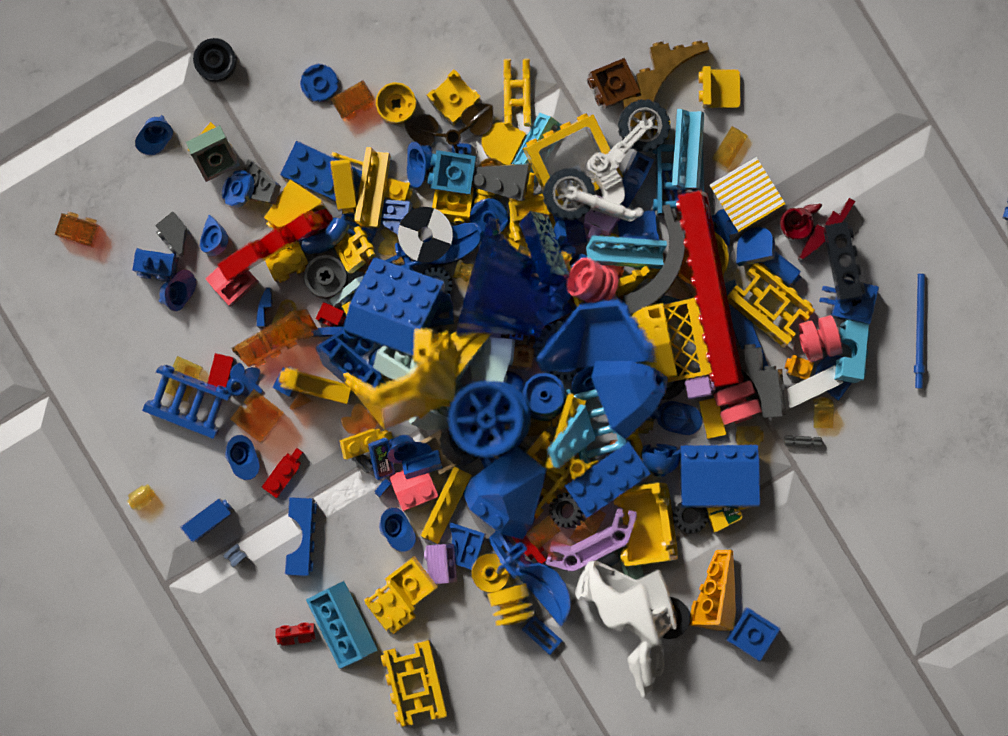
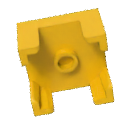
[427,69,481,126]

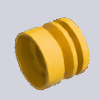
[376,82,416,125]
[488,583,535,626]

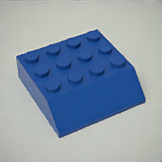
[344,257,446,357]

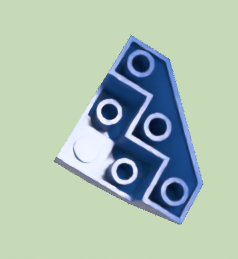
[591,361,668,438]

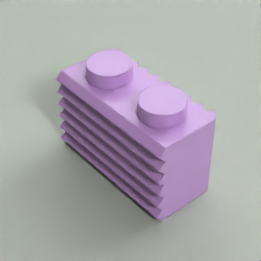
[686,374,716,399]
[424,543,457,584]

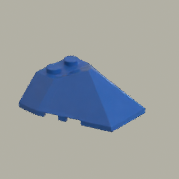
[463,446,547,539]

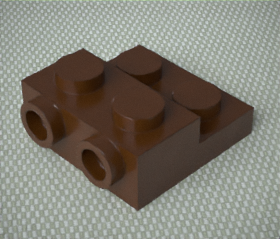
[587,58,640,110]

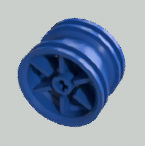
[449,381,531,456]

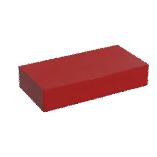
[207,353,234,388]

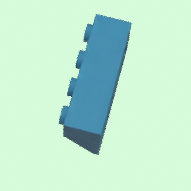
[306,581,378,669]

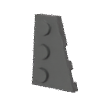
[244,159,281,204]
[471,163,532,201]

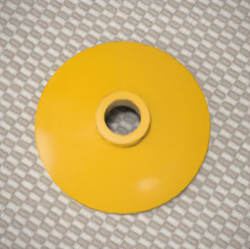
[472,554,509,592]

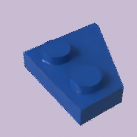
[449,522,486,570]

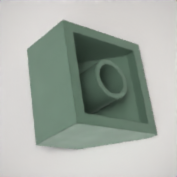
[186,125,240,182]

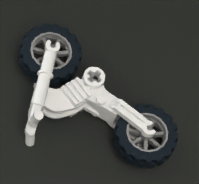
[543,99,670,222]

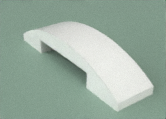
[784,366,843,410]

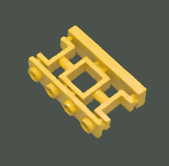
[727,263,815,348]
[381,640,447,727]

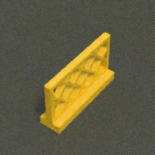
[663,298,712,382]

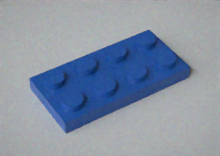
[280,141,362,201]
[565,442,651,518]

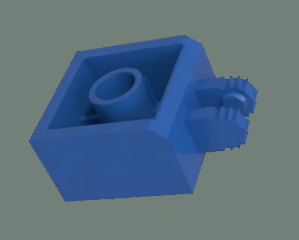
[132,248,179,282]
[819,279,879,324]

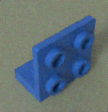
[618,211,659,248]

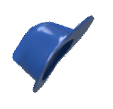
[135,115,173,155]
[407,142,433,187]
[159,269,196,312]
[657,401,702,435]
[225,435,260,480]
[387,435,432,463]
[379,507,416,552]

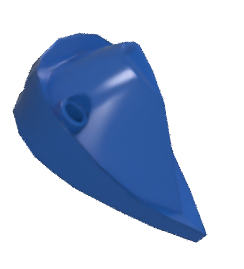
[200,215,228,256]

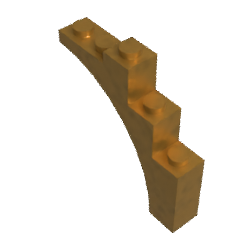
[622,40,709,140]

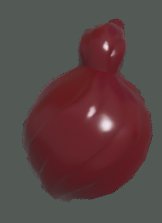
[780,203,822,240]

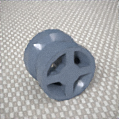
[223,544,248,568]

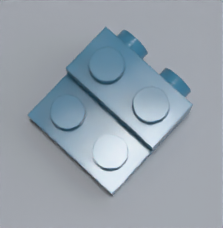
[428,150,476,194]

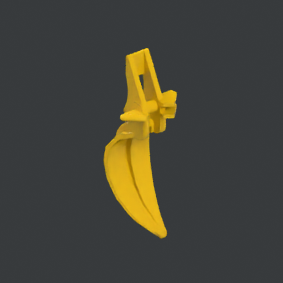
[417,326,493,419]

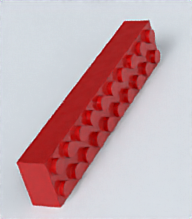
[676,191,744,387]

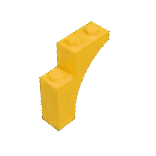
[279,368,350,404]

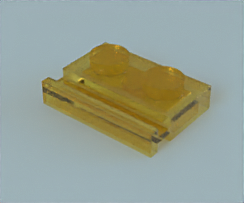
[165,356,203,402]

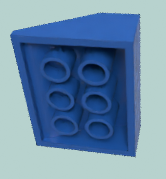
[680,445,760,508]

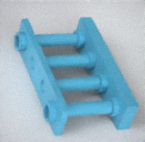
[565,389,629,464]

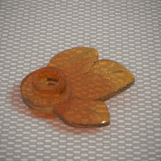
[341,403,379,435]

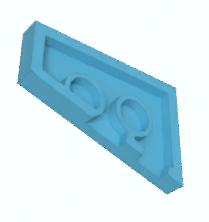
[548,405,595,468]

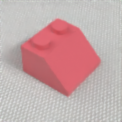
[389,470,439,511]

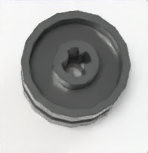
[304,255,348,299]

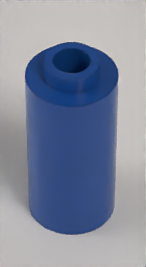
[760,251,802,286]

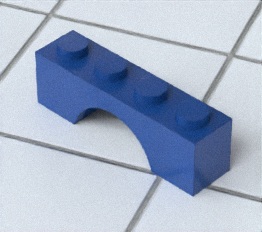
[285,497,317,576]

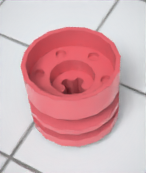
[566,258,618,303]

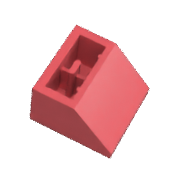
[205,267,259,307]

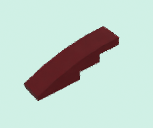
[797,198,856,261]

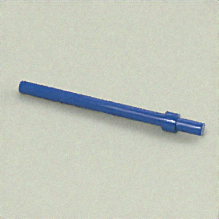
[914,273,925,389]

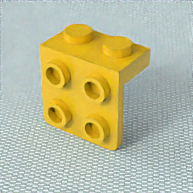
[698,66,740,108]

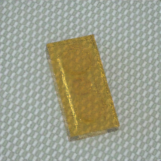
[712,126,748,169]

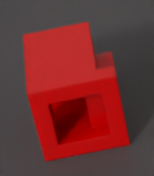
[315,302,346,327]

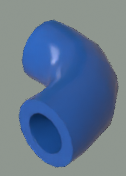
[301,217,350,254]

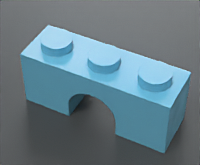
[835,320,870,383]

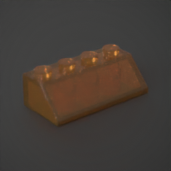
[231,309,318,368]

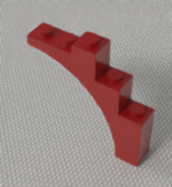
[218,208,333,281]

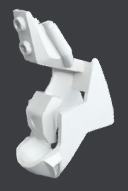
[575,561,677,697]

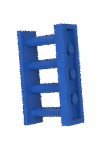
[142,365,232,439]

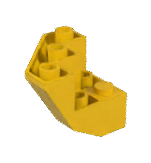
[630,304,677,378]

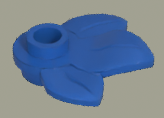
[712,209,738,246]
[227,362,263,398]

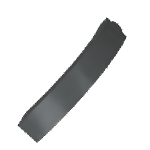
[623,204,685,314]

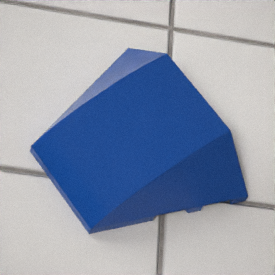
[316,329,383,389]

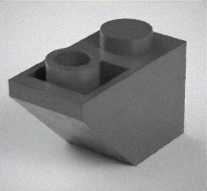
[155,211,187,257]

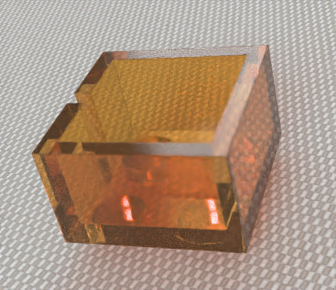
[230,389,286,444]

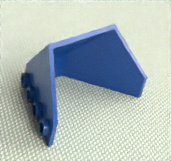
[536,300,655,372]

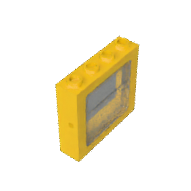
[522,113,623,207]

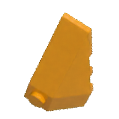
[689,550,736,631]

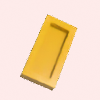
[508,196,550,221]
[699,398,726,439]

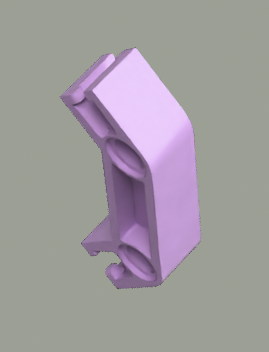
[546,507,636,571]

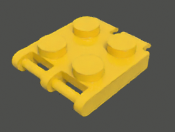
[364,579,416,634]

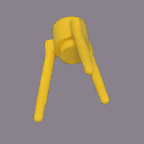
[570,456,599,481]

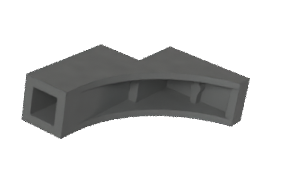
[738,344,786,417]

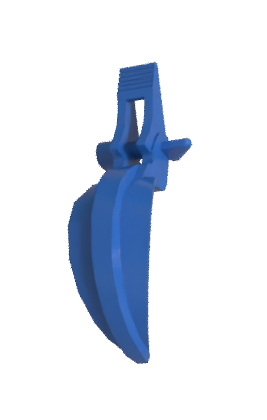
[384,223,483,271]
[488,531,570,626]

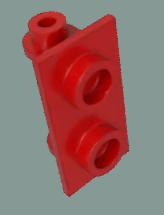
[275,622,316,646]

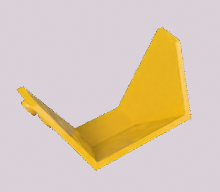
[343,331,456,430]

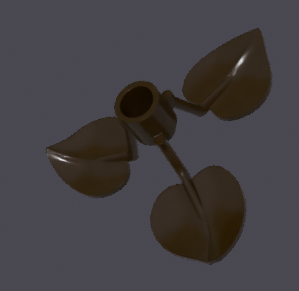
[404,103,493,168]

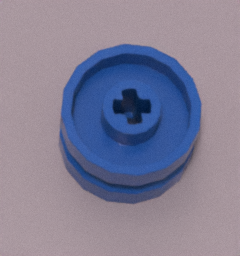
[523,373,565,421]

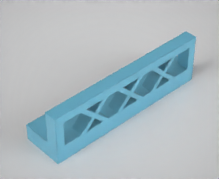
[672,109,705,189]
[511,113,562,183]
[586,236,667,269]

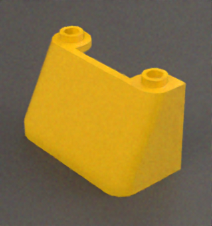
[613,483,678,566]

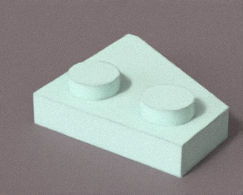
[329,275,364,306]

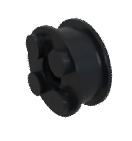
[193,38,237,82]

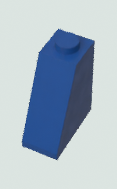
[180,498,233,542]

